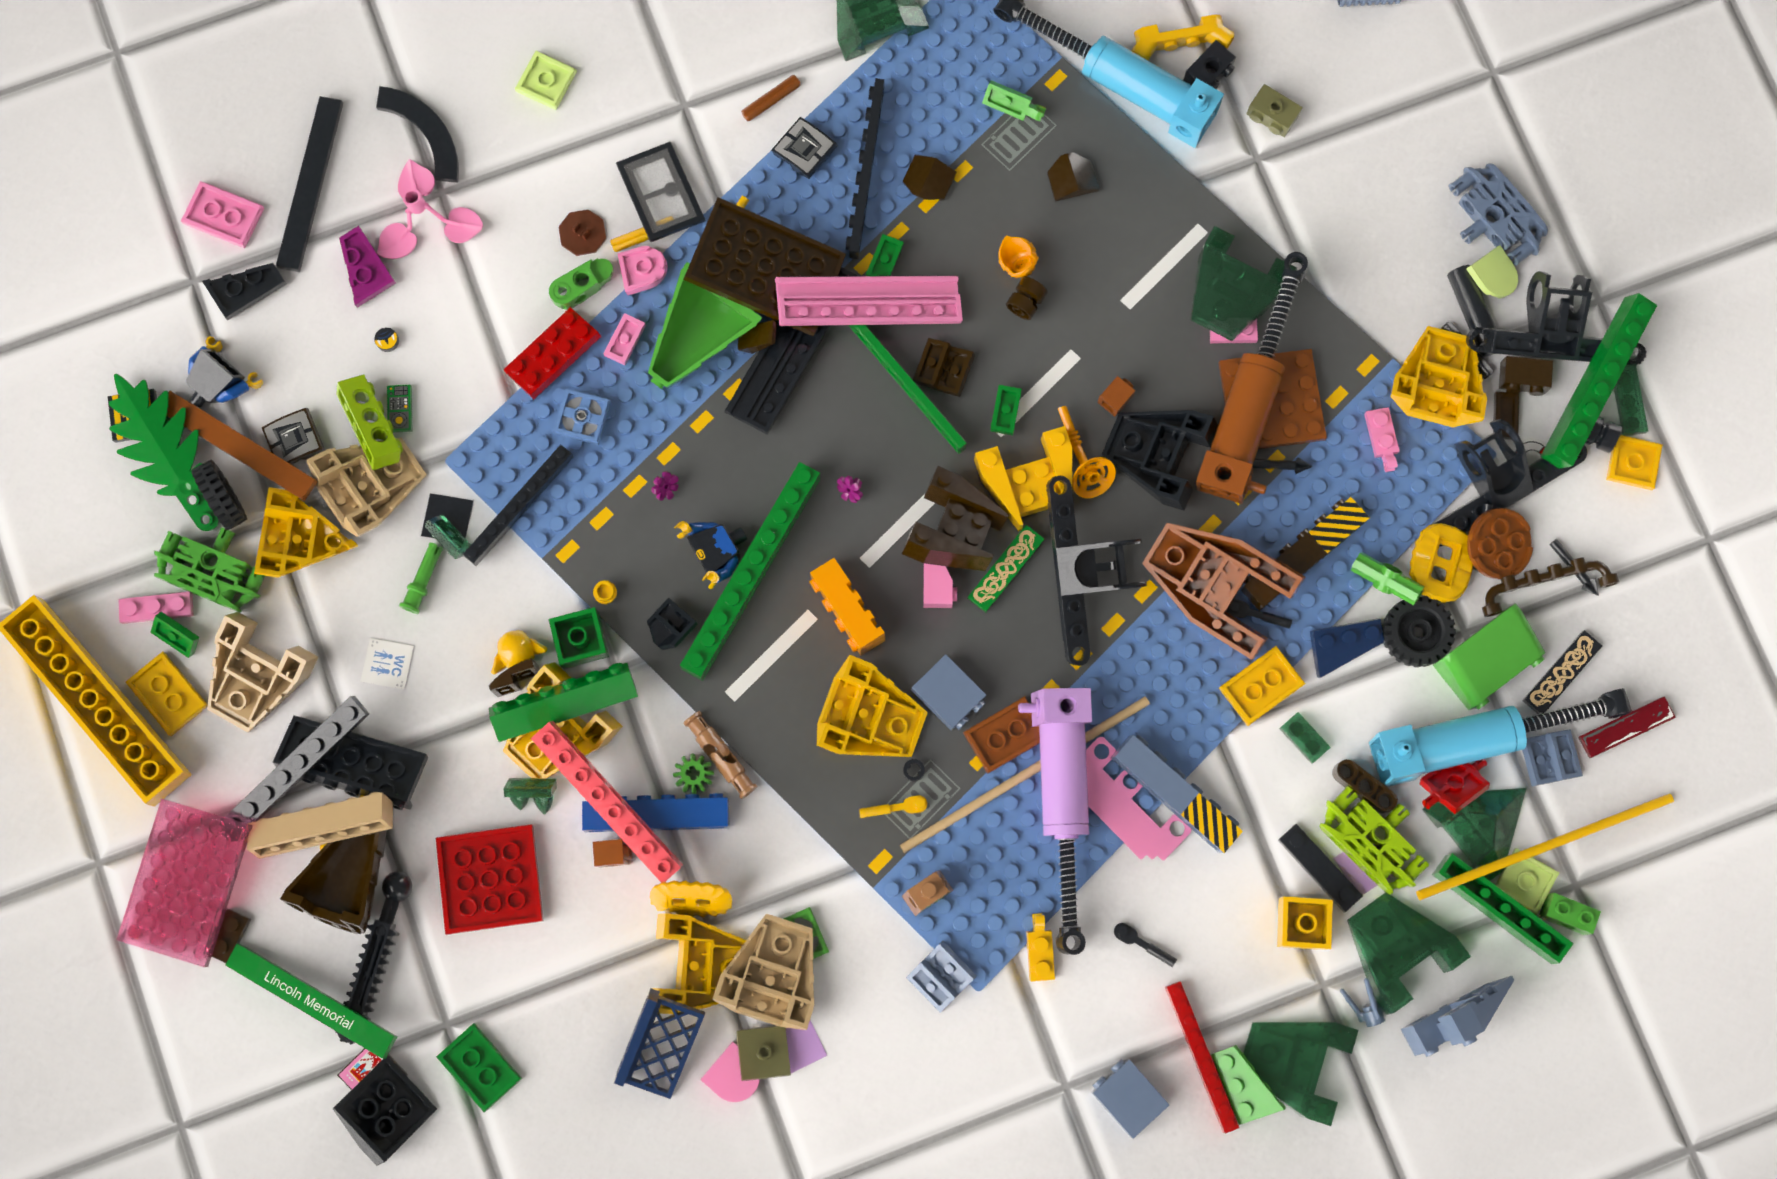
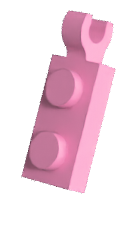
[1364,407,1399,472]

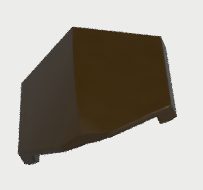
[1047,152,1100,202]
[902,154,957,200]

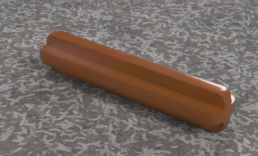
[741,75,800,121]

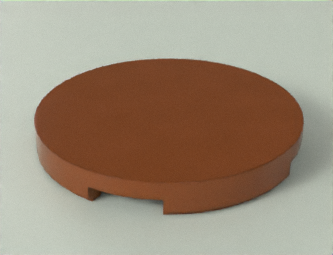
[1467,508,1533,579]

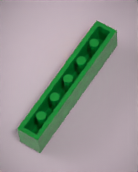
[489,663,638,742]
[1432,853,1574,964]

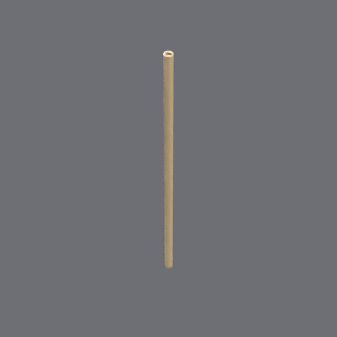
[900,697,1150,853]

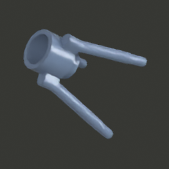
[1340,963,1385,1027]

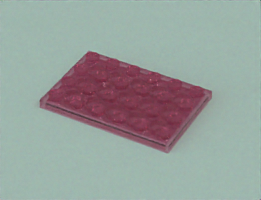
[116,799,253,967]

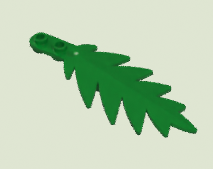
[108,374,219,531]

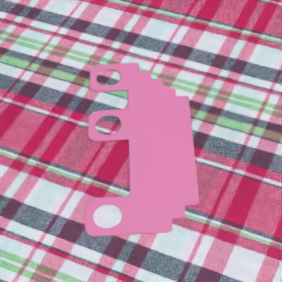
[1086,737,1192,860]

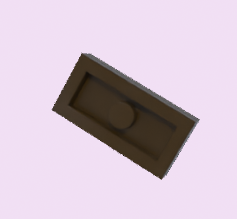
[205,909,251,963]

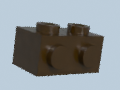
[1499,356,1553,396]

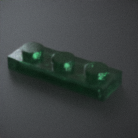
[1614,364,1648,436]

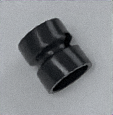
[1585,416,1622,453]

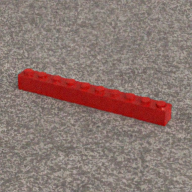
[1165,981,1239,1134]

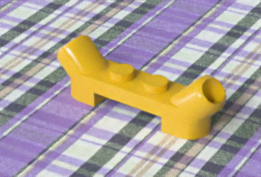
[1131,14,1234,61]

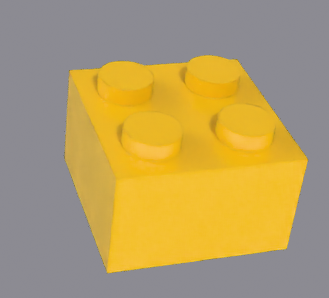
[1277,896,1333,950]

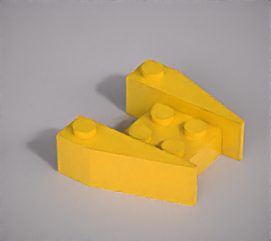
[974,426,1072,531]

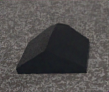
[647,598,698,650]

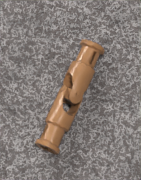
[683,711,758,799]

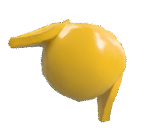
[491,630,548,675]

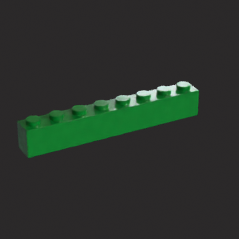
[1540,293,1657,469]

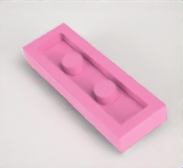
[119,592,194,624]

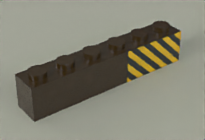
[1241,497,1370,611]

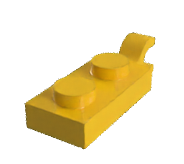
[1026,913,1055,982]

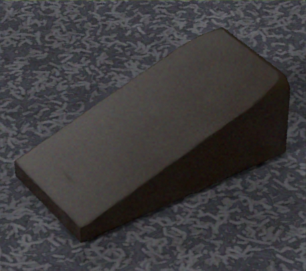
[738,320,777,354]

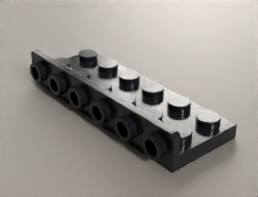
[272,715,428,810]

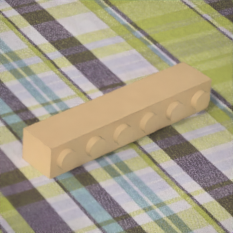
[247,792,393,859]

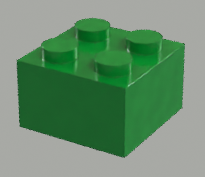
[548,607,609,669]

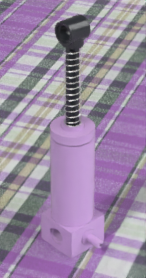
[1018,688,1092,955]

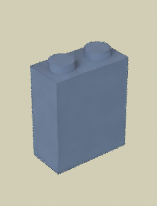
[911,654,986,731]
[1091,1059,1169,1139]

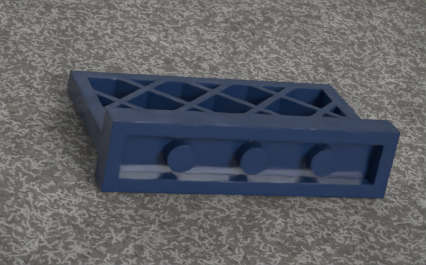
[614,988,705,1099]

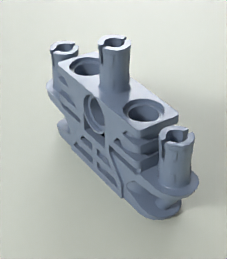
[1449,163,1548,266]

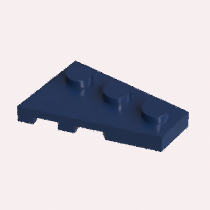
[1310,618,1384,678]

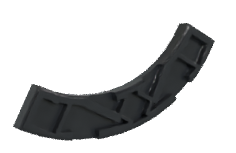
[376,86,459,183]

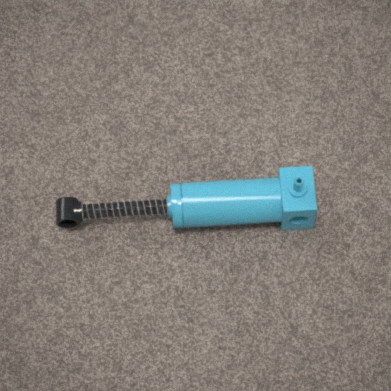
[993,0,1224,148]
[1368,688,1632,787]

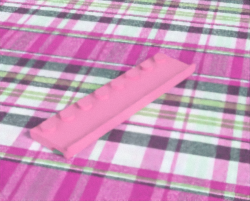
[775,276,963,326]

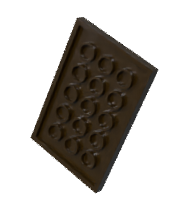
[683,197,846,336]

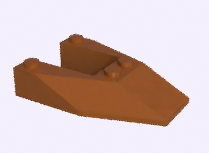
[1142,523,1306,660]

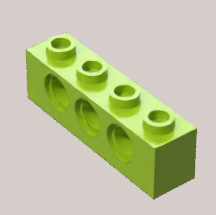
[336,374,403,470]

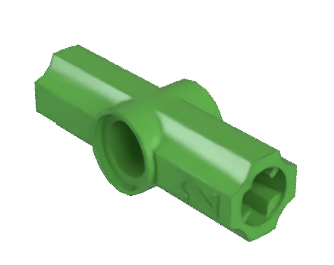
[1350,552,1424,605]

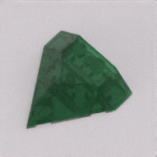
[1422,788,1527,881]

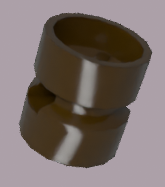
[1006,276,1048,320]

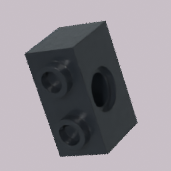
[1183,40,1236,89]

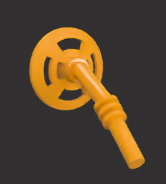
[1058,406,1116,499]

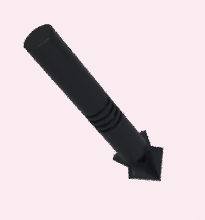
[1253,458,1313,474]
[1549,539,1599,596]

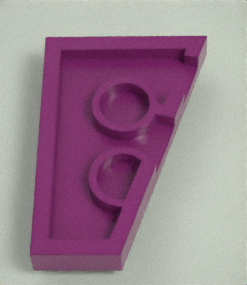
[339,226,396,308]

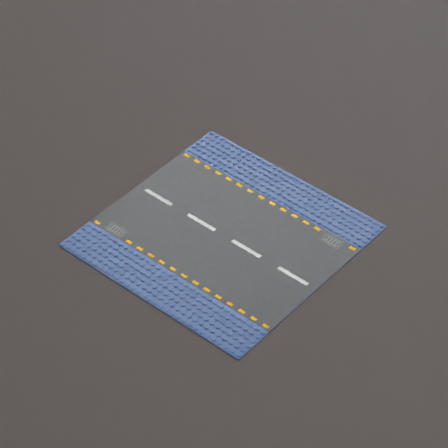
[445,0,1496,991]

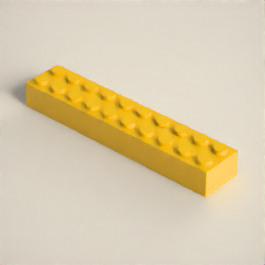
[0,595,192,807]

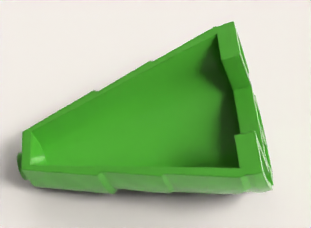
[648,262,762,389]

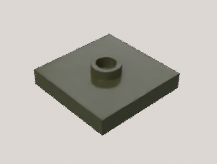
[736,1026,791,1081]

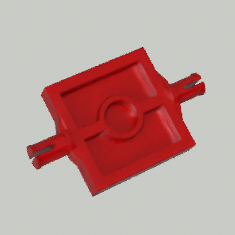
[1419,759,1490,814]

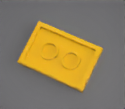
[1219,646,1306,726]
[125,651,208,736]

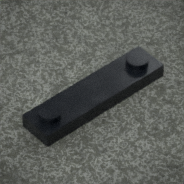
[1277,824,1363,913]

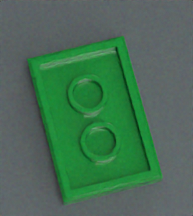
[436,1023,523,1113]

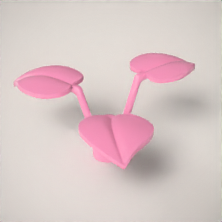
[377,159,483,259]

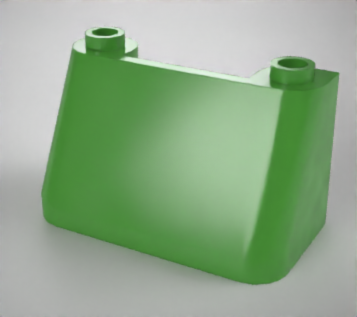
[1433,603,1546,710]

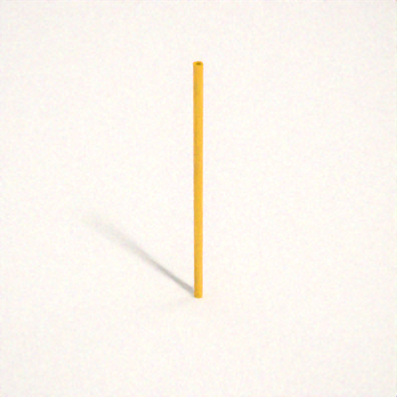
[1416,794,1674,900]

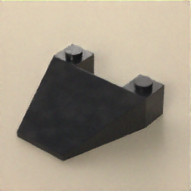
[1102,410,1218,511]

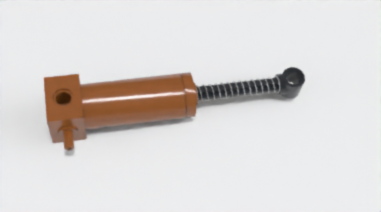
[1196,252,1308,504]

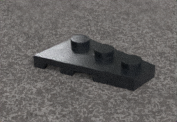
[202,263,287,321]

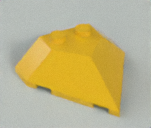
[254,487,358,578]

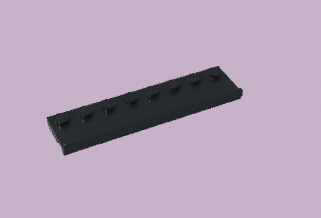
[724,267,857,435]

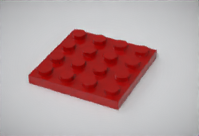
[435,824,544,935]

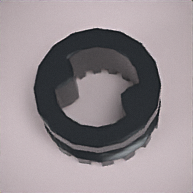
[903,759,925,782]

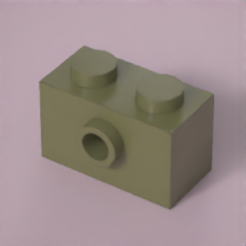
[1246,84,1303,138]

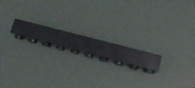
[462,444,573,566]

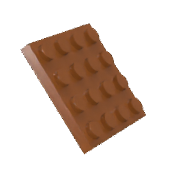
[1218,349,1327,449]

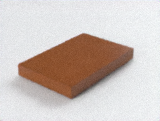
[963,696,1040,774]

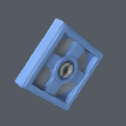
[553,388,611,445]

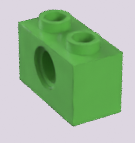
[1539,893,1601,935]

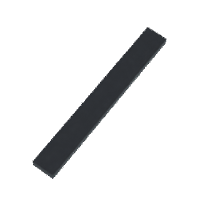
[276,96,343,272]

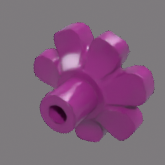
[651,471,679,501]
[837,475,863,503]

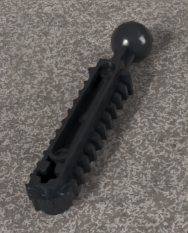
[335,871,413,1045]

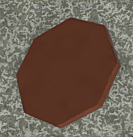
[558,210,606,256]

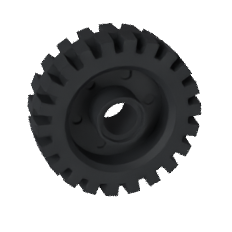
[191,460,247,530]
[1382,596,1456,668]

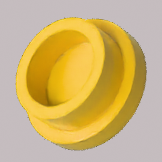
[593,580,617,604]

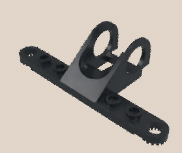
[1466,271,1647,366]
[1434,419,1587,546]
[1046,476,1147,666]

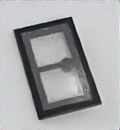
[616,142,706,242]

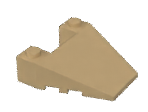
[207,612,318,732]

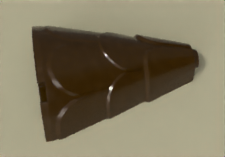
[280,830,387,934]

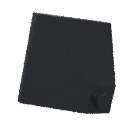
[332,1056,437,1166]

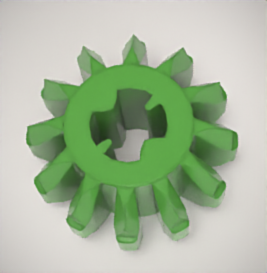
[673,753,714,794]

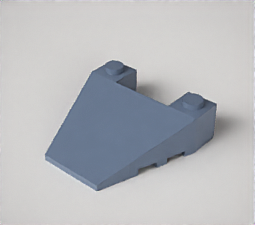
[1401,976,1514,1057]

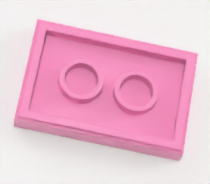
[181,181,264,248]

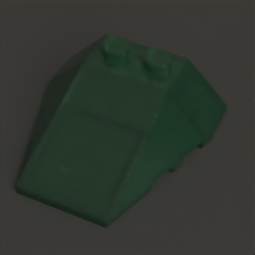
[836,0,929,62]

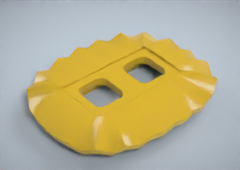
[1409,523,1473,603]
[650,880,732,917]

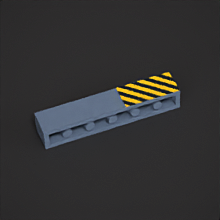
[1111,735,1243,853]

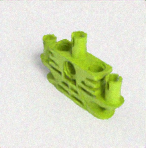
[1319,786,1429,895]

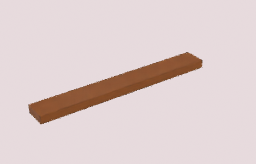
[167,391,318,501]

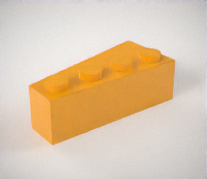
[809,558,885,656]

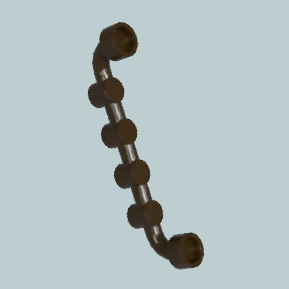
[1482,557,1620,617]

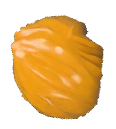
[998,236,1039,278]

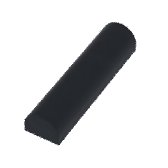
[1447,265,1497,358]

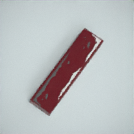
[1578,696,1676,758]

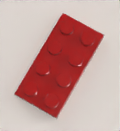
[503,307,601,400]

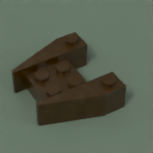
[901,466,1009,571]

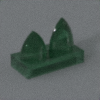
[503,778,557,815]

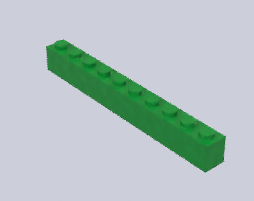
[680,462,821,681]

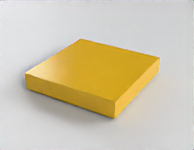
[1606,435,1663,490]

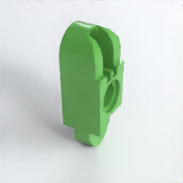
[549,258,614,310]

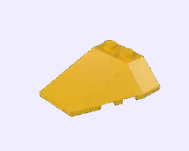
[1390,326,1487,427]
[817,655,928,757]

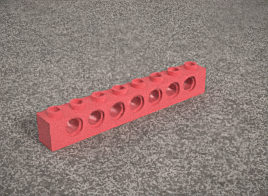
[531,721,683,883]

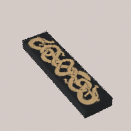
[1522,630,1603,715]

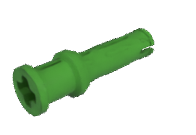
[399,542,444,614]

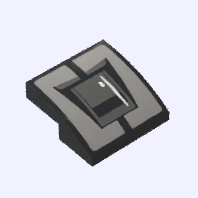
[771,117,838,179]

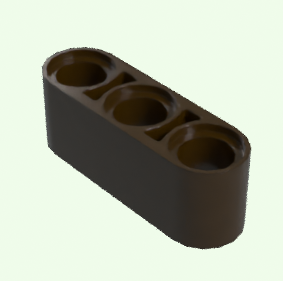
[1332,759,1398,813]

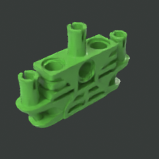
[154,527,265,613]

